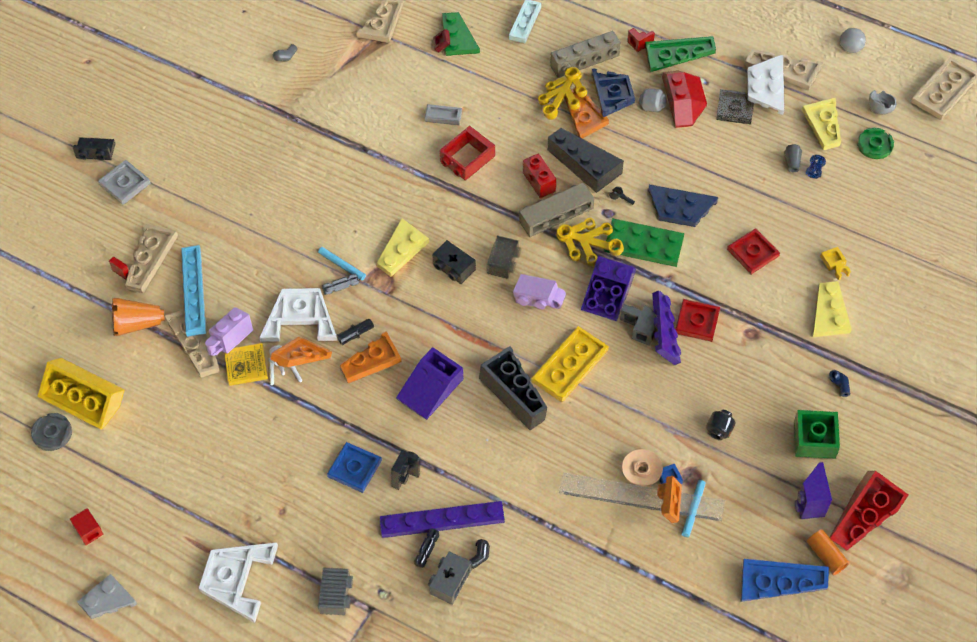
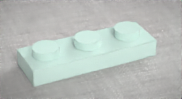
[509,0,541,44]

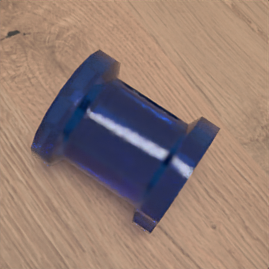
[806,154,826,179]

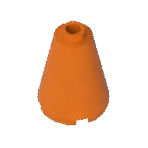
[112,298,164,336]

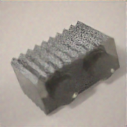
[487,235,521,279]

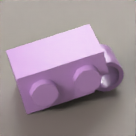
[513,274,566,309]

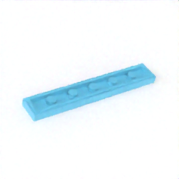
[181,245,206,337]

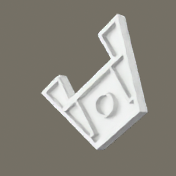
[260,288,337,342]
[199,543,278,623]

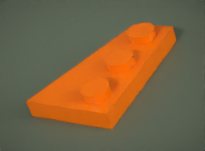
[340,331,402,384]

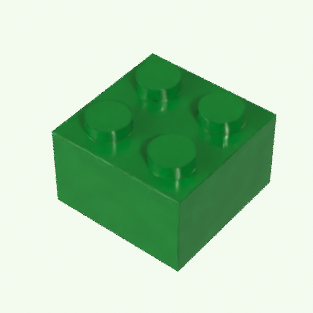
[794,410,840,459]

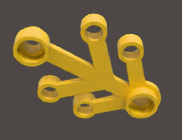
[538,67,587,120]
[556,218,624,266]

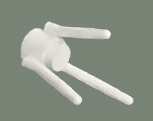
[268,345,302,386]

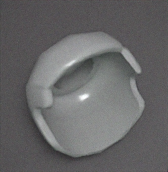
[839,28,866,53]
[869,90,897,115]

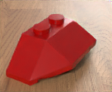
[661,70,707,128]

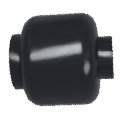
[706,409,736,441]

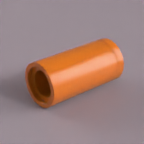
[806,529,850,575]

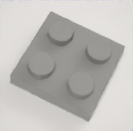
[98,160,151,205]

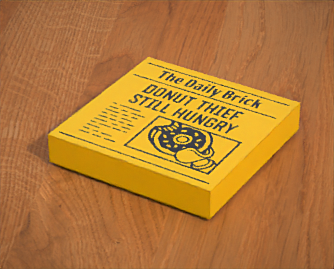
[224,343,268,386]

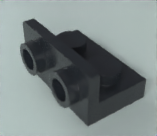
[73,137,116,161]
[391,450,420,490]

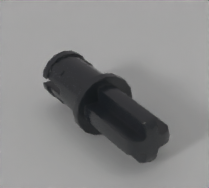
[336,319,374,346]

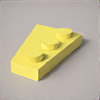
[802,97,841,150]
[377,218,429,277]

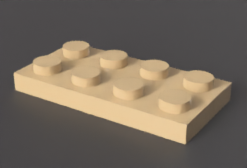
[911,57,977,120]

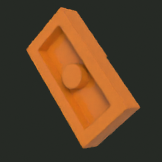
[657,476,682,523]

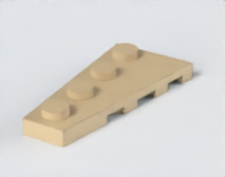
[744,49,823,90]
[125,224,178,293]
[165,310,220,377]

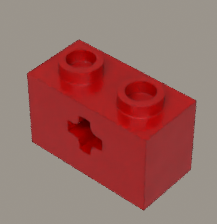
[523,153,556,199]

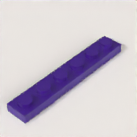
[380,501,505,538]

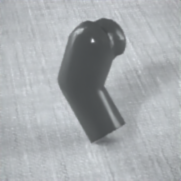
[273,44,298,61]

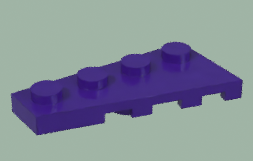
[652,290,681,365]

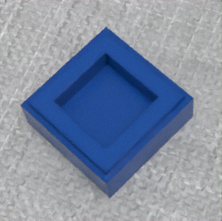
[659,463,683,484]

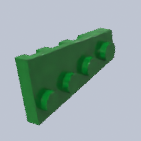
[645,36,716,72]

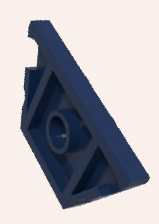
[592,68,635,117]
[648,184,718,227]

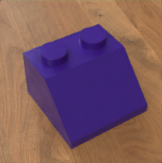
[795,462,832,519]

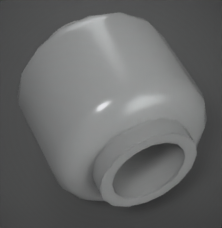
[639,88,666,112]

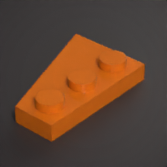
[564,87,609,139]
[270,337,332,367]

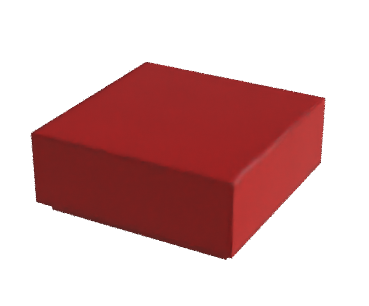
[109,257,129,280]

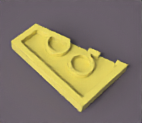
[813,281,852,337]

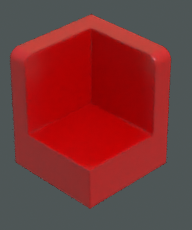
[627,28,655,53]
[70,508,104,545]

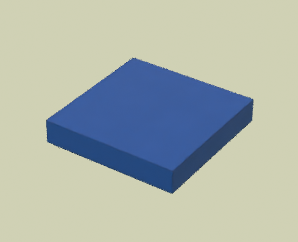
[327,442,382,493]

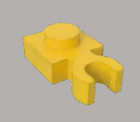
[820,247,851,280]

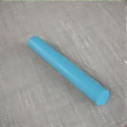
[318,247,366,281]
[682,480,706,537]

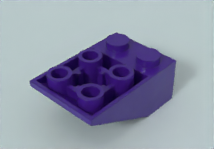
[581,256,636,321]
[396,347,464,420]

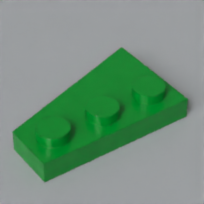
[442,12,480,56]

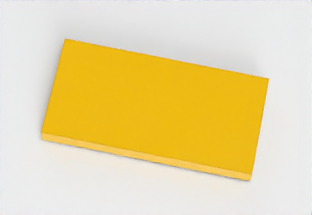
[531,326,609,402]

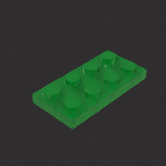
[604,218,685,267]

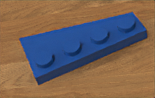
[741,559,829,602]

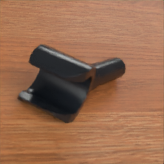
[609,186,635,205]

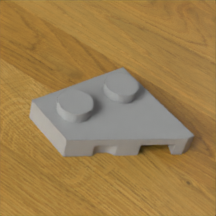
[77,574,137,619]

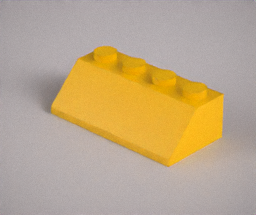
[37,358,125,429]

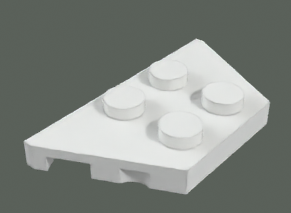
[747,55,784,115]

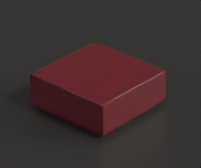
[433,29,450,53]

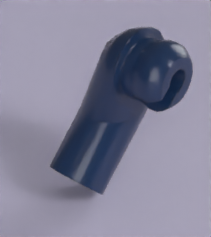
[829,370,851,397]

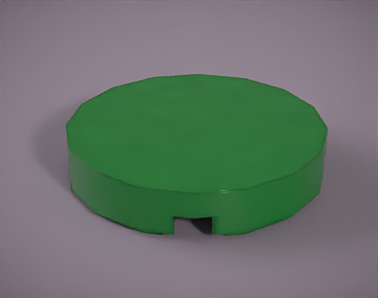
[857,127,894,160]

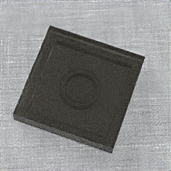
[716,89,754,125]

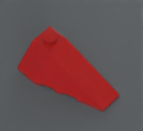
[829,470,909,551]

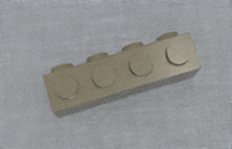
[550,31,621,78]

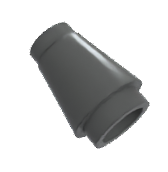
[784,144,802,173]

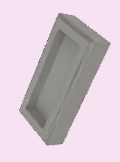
[425,104,462,125]

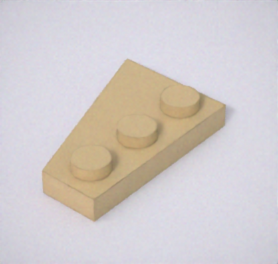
[356,0,403,43]

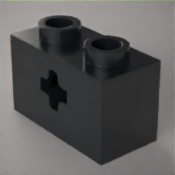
[432,240,476,284]

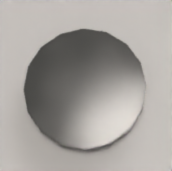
[31,413,72,451]

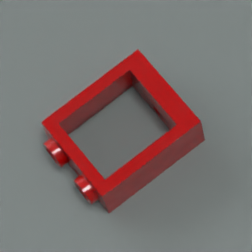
[439,126,495,181]

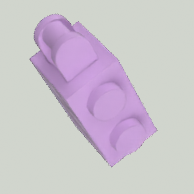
[205,307,253,356]

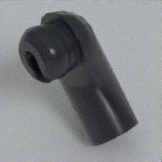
[469,539,490,569]

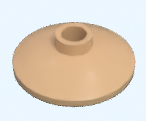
[622,449,663,487]

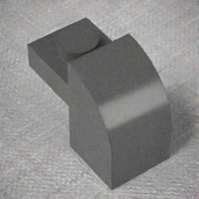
[620,304,656,346]

